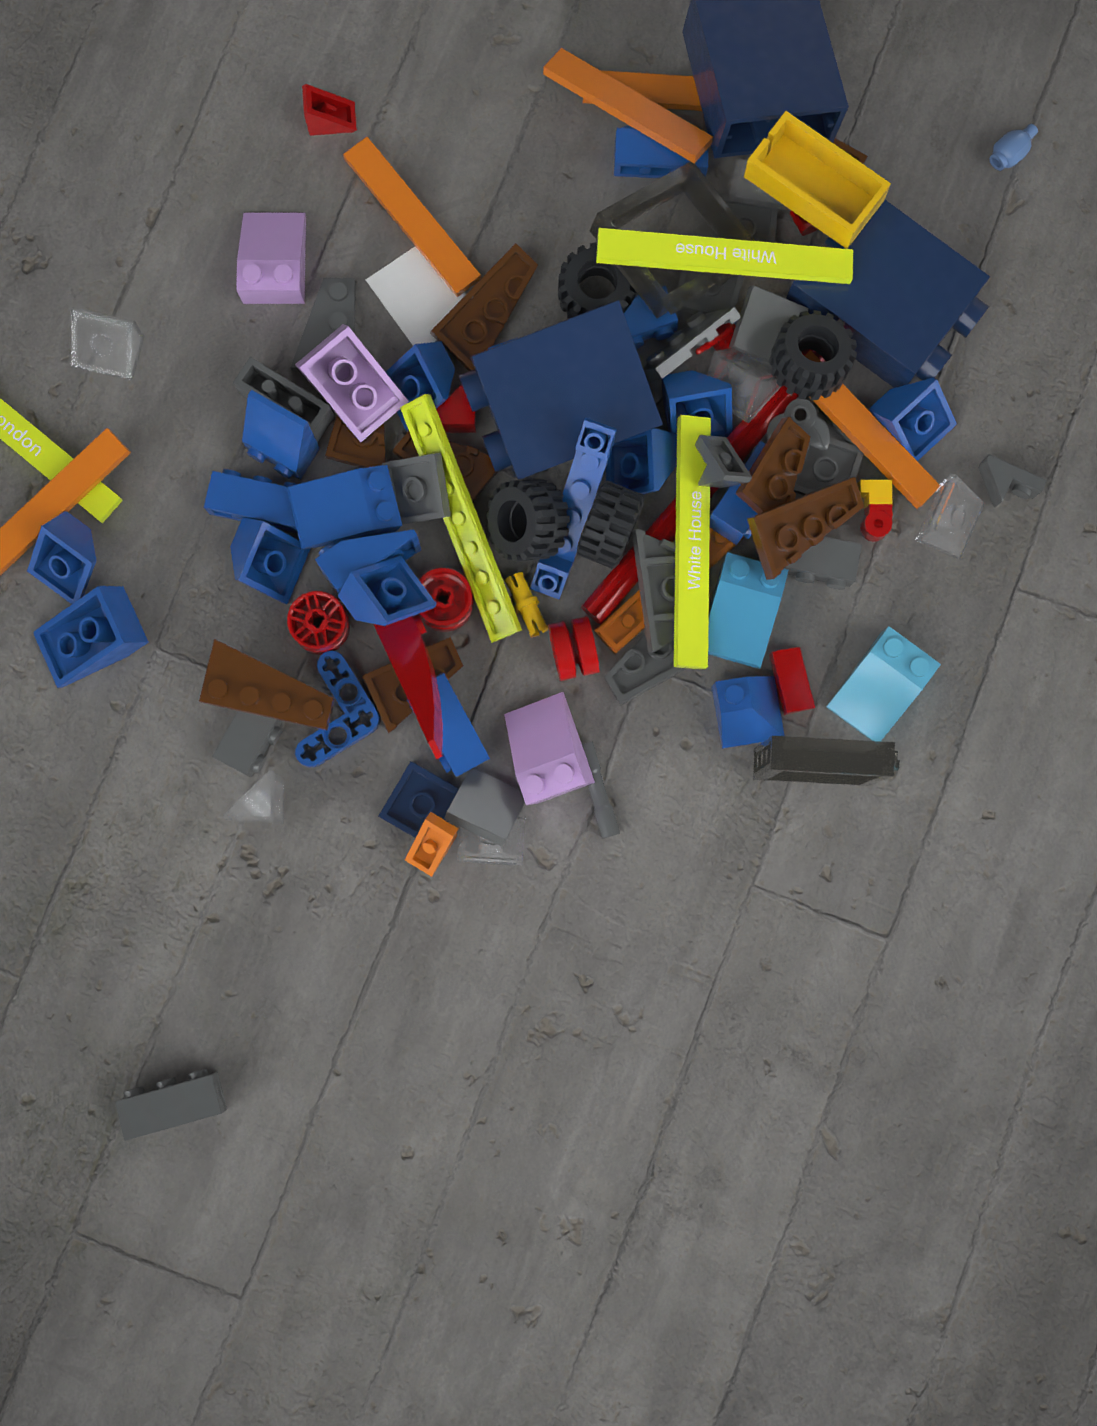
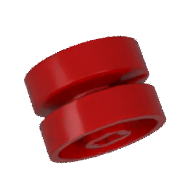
[418,568,473,632]
[287,591,350,655]
[548,616,600,681]

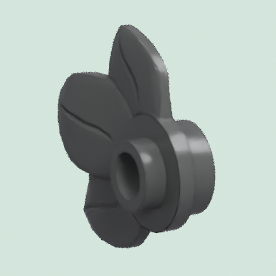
[767,399,830,451]

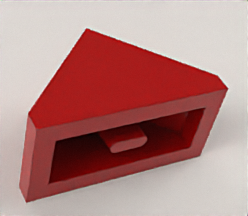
[302,84,357,136]
[436,384,476,433]

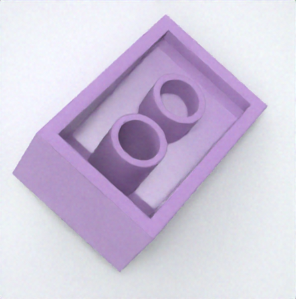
[237,213,306,304]
[295,324,409,442]
[504,692,595,805]

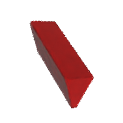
[769,647,815,715]

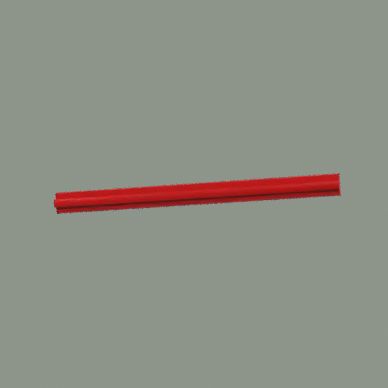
[581,349,826,624]

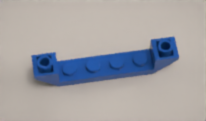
[530,418,617,600]

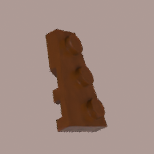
[325,415,386,468]
[735,417,811,514]
[393,431,498,502]
[363,637,463,733]

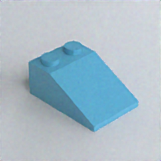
[826,626,941,745]

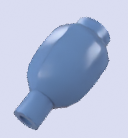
[989,124,1038,171]

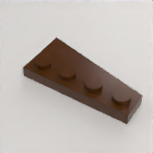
[430,243,538,371]
[747,477,864,580]
[199,639,335,731]

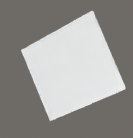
[366,246,466,346]

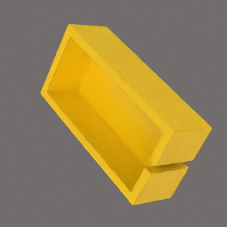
[744,111,891,249]

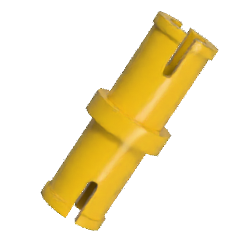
[505,572,548,637]

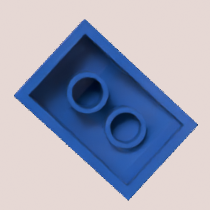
[242,390,320,480]
[287,465,402,550]
[315,529,422,595]
[33,586,149,688]

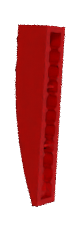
[373,615,443,759]

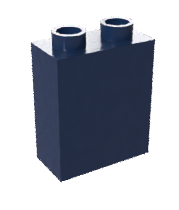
[682,0,849,158]
[786,200,990,388]
[459,300,663,480]

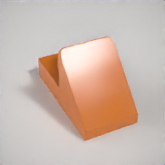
[405,812,459,877]

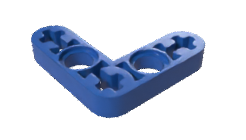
[295,651,380,768]

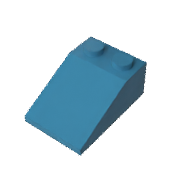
[708,552,789,669]

